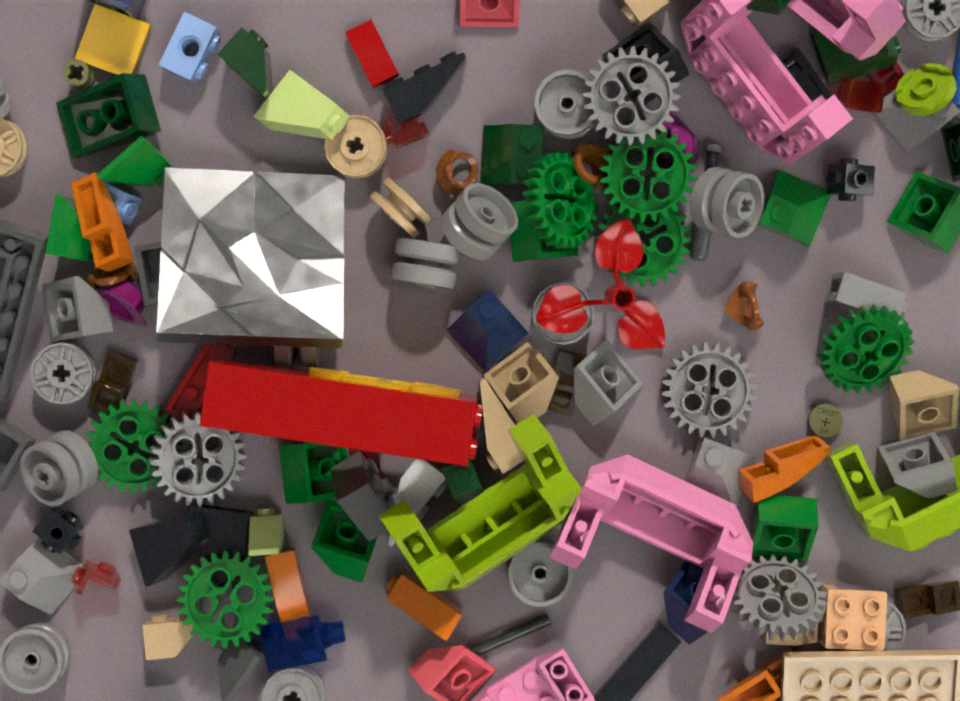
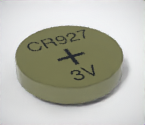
[808,404,843,437]

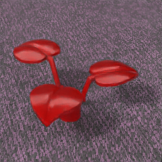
[536,219,665,350]

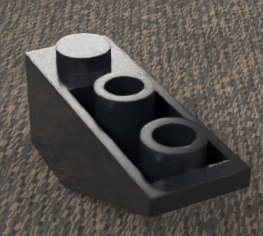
[383,51,466,126]

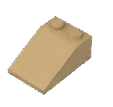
[480,377,524,474]

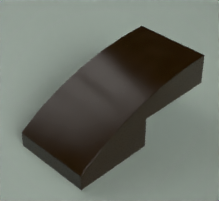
[547,348,587,416]
[88,349,138,414]
[895,580,960,619]

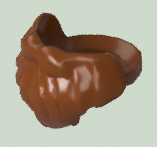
[571,144,613,189]
[435,149,478,196]
[88,263,137,289]
[724,282,764,330]

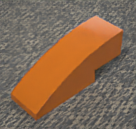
[71,172,134,272]
[738,434,831,503]
[265,548,315,639]
[717,646,795,701]

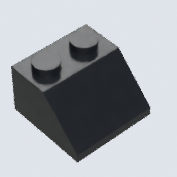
[602,22,689,105]

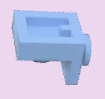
[103,181,142,225]

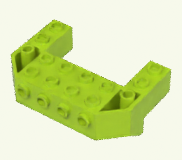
[825,389,960,552]
[379,414,582,592]

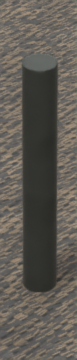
[468,614,552,656]

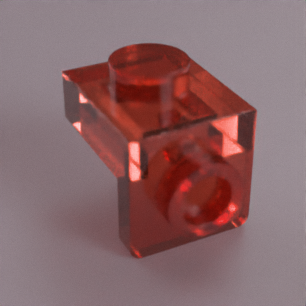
[837,78,886,113]
[71,560,121,595]

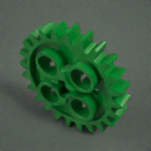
[600,128,697,222]
[522,152,598,250]
[595,191,692,287]
[817,304,914,393]
[86,398,182,494]
[177,551,275,649]

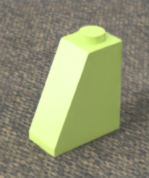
[254,70,350,140]

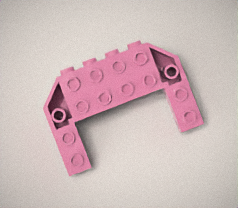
[680,0,853,165]
[787,0,906,61]
[549,454,753,633]

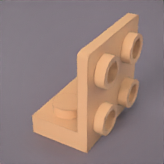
[819,584,887,651]

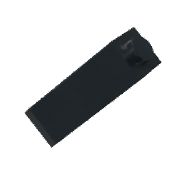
[190,503,253,588]
[129,510,208,587]

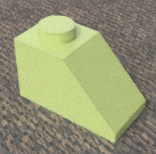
[248,508,285,556]

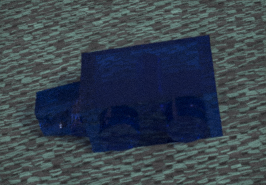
[261,615,346,672]

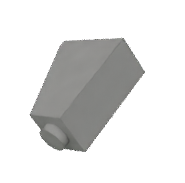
[825,272,908,317]

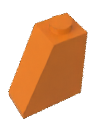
[385,570,463,641]

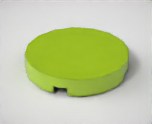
[895,63,957,116]

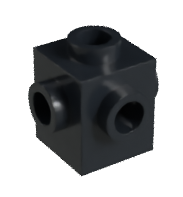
[826,158,875,201]
[32,506,85,554]

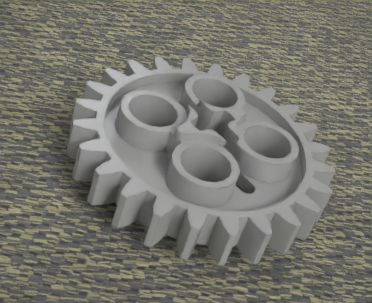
[582,46,681,146]
[661,342,757,438]
[148,410,246,507]
[731,554,827,642]

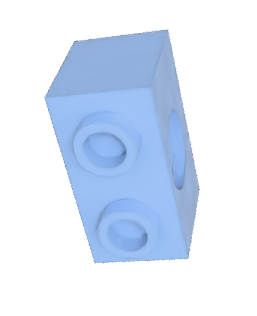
[159,12,221,84]

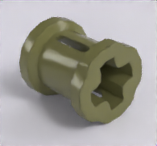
[63,59,95,90]

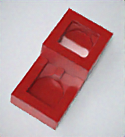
[345,19,399,89]

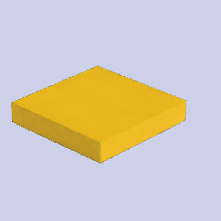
[74,4,152,76]

